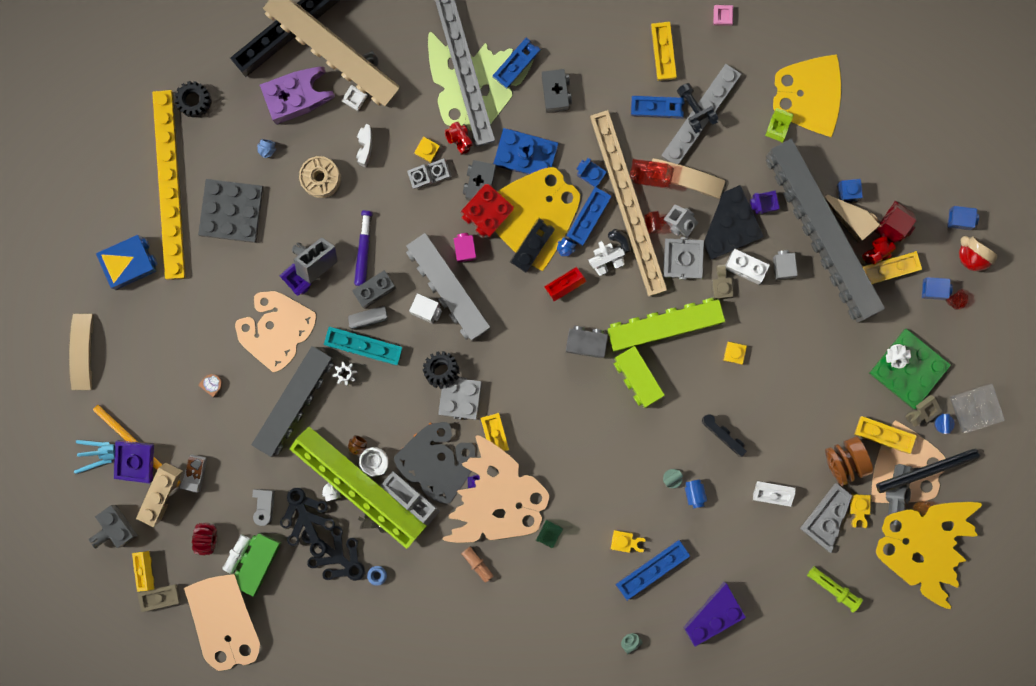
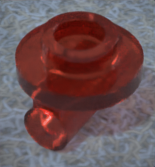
[946,289,968,310]

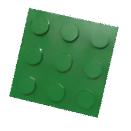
[869,329,951,410]

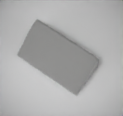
[348,306,388,330]

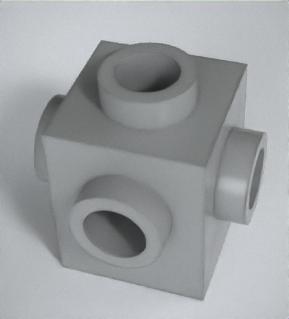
[664,205,698,237]

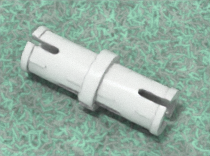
[222,534,251,574]

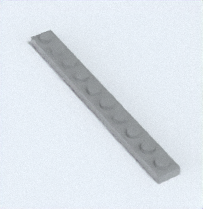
[435,0,495,147]

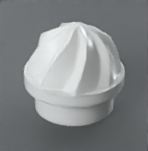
[322,483,341,501]

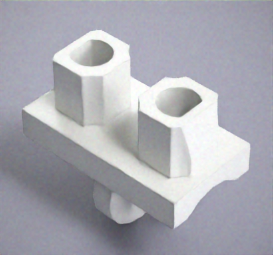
[588,241,625,276]

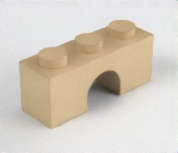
[136,463,183,527]

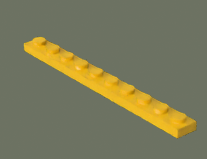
[152,90,186,280]

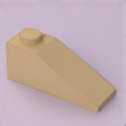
[824,195,879,242]

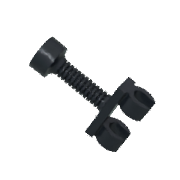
[677,83,719,134]

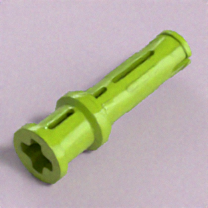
[807,566,863,613]

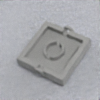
[663,237,704,280]
[438,377,482,420]

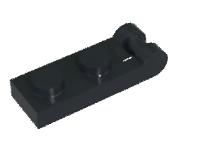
[510,218,555,273]
[702,414,747,457]

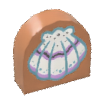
[199,374,222,397]

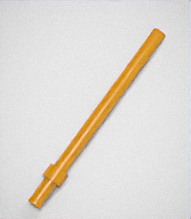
[93,405,181,488]

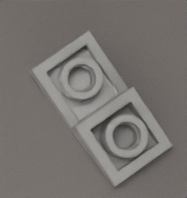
[407,158,452,189]

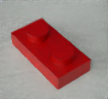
[544,267,586,302]

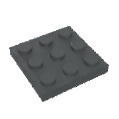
[198,179,263,243]

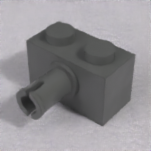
[292,237,338,284]
[89,505,138,549]

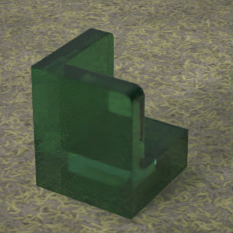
[536,520,563,548]

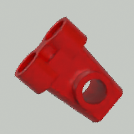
[445,121,473,155]
[862,237,896,265]

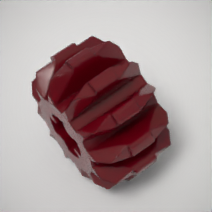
[191,523,217,556]

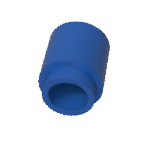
[685,479,707,509]

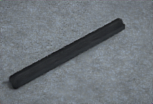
[876,449,980,493]

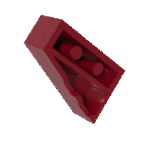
[874,201,916,243]

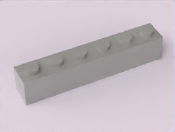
[406,233,490,341]

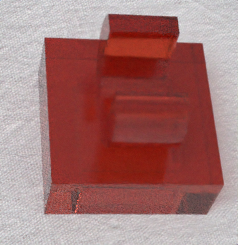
[644,211,668,234]

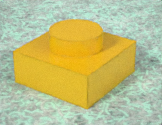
[414,137,440,163]
[723,342,747,365]

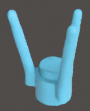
[74,440,115,474]

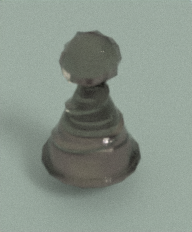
[358,514,386,533]

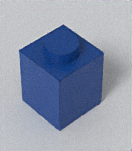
[837,179,863,202]
[948,206,979,230]
[922,277,953,300]

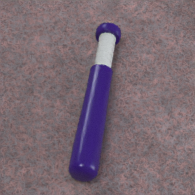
[354,211,373,286]

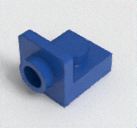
[576,158,607,188]

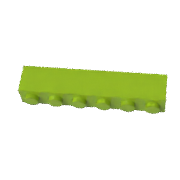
[607,298,725,352]

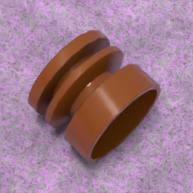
[825,436,873,486]

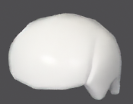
[359,447,389,477]

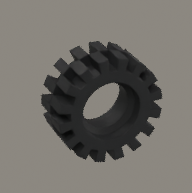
[174,81,211,118]
[423,351,460,389]

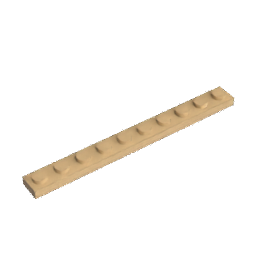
[590,110,667,297]

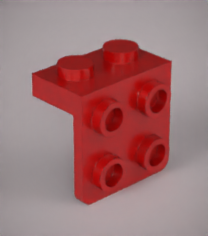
[460,184,514,238]

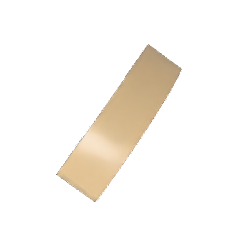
[647,158,725,199]
[69,314,93,390]

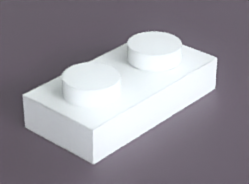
[753,481,795,507]

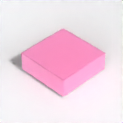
[713,5,733,26]

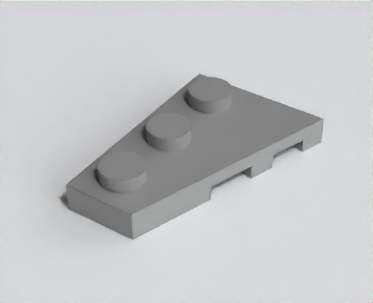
[800,483,852,553]

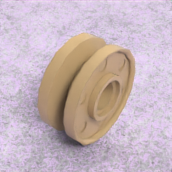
[299,156,341,198]

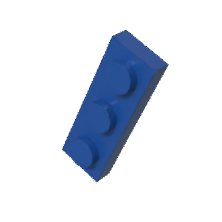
[566,187,611,246]

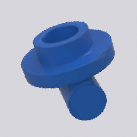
[935,414,955,434]

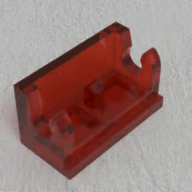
[630,159,674,189]

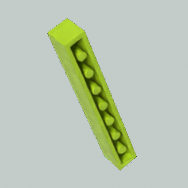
[290,427,426,549]

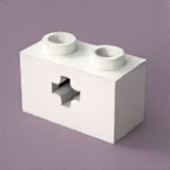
[725,249,769,285]
[409,294,442,324]

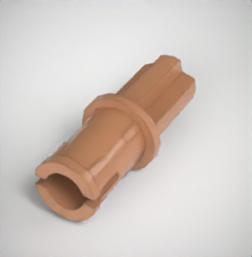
[461,546,493,583]

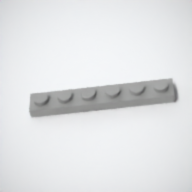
[661,64,741,164]

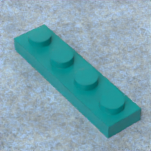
[323,327,403,366]

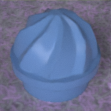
[257,139,276,158]

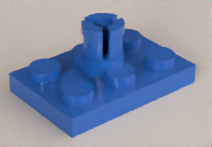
[493,128,558,180]

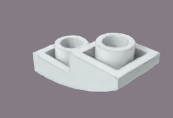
[356,124,372,168]

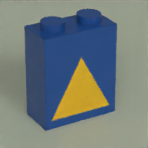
[96,235,157,290]

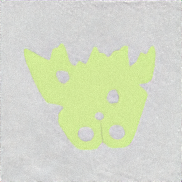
[428,32,534,130]

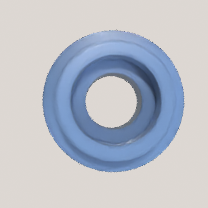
[367,566,387,586]

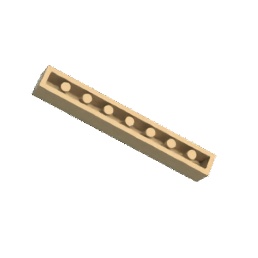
[263,0,400,106]

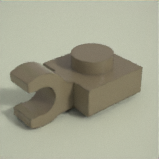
[712,265,733,299]
[905,395,942,427]

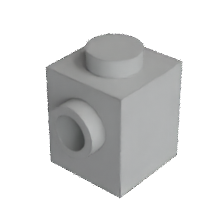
[773,250,797,280]

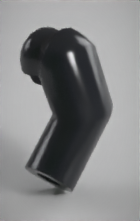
[608,229,632,253]

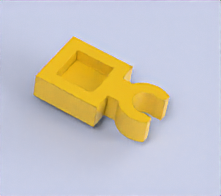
[849,494,871,528]
[610,530,646,553]

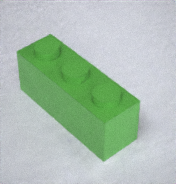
[235,533,281,596]

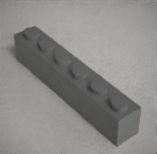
[251,346,334,457]

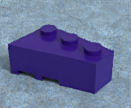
[683,582,746,646]

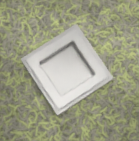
[341,85,368,111]

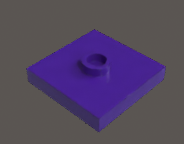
[114,440,154,484]

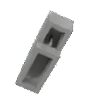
[381,471,440,526]

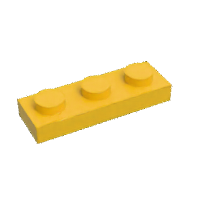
[651,22,677,81]
[863,251,922,284]
[854,416,916,454]

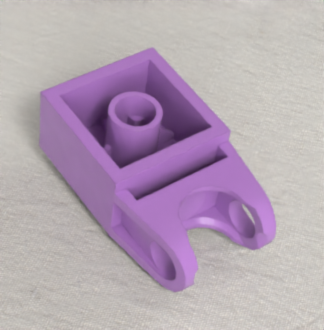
[260,67,335,124]

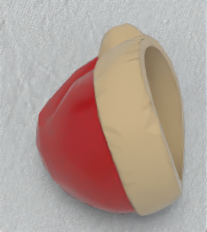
[959,236,997,271]

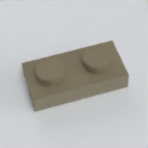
[137,584,181,612]

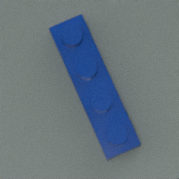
[616,540,690,600]

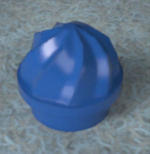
[557,237,576,256]

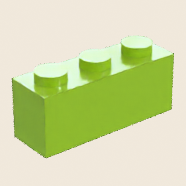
[613,346,665,408]

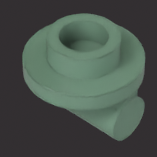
[663,469,683,488]
[621,633,643,655]

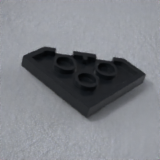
[704,185,764,260]

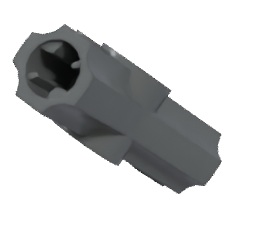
[886,464,913,525]

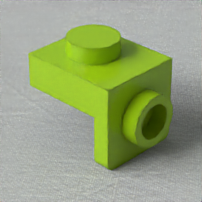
[765,108,794,143]

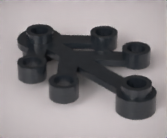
[280,488,335,558]
[301,526,365,581]

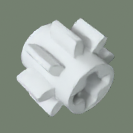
[886,344,911,368]
[333,362,357,386]

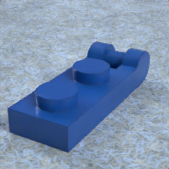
[492,37,541,89]
[631,96,685,119]

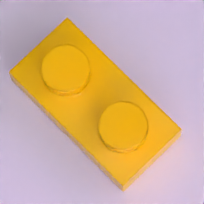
[481,413,509,451]
[132,551,154,592]

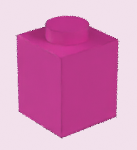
[454,233,477,263]

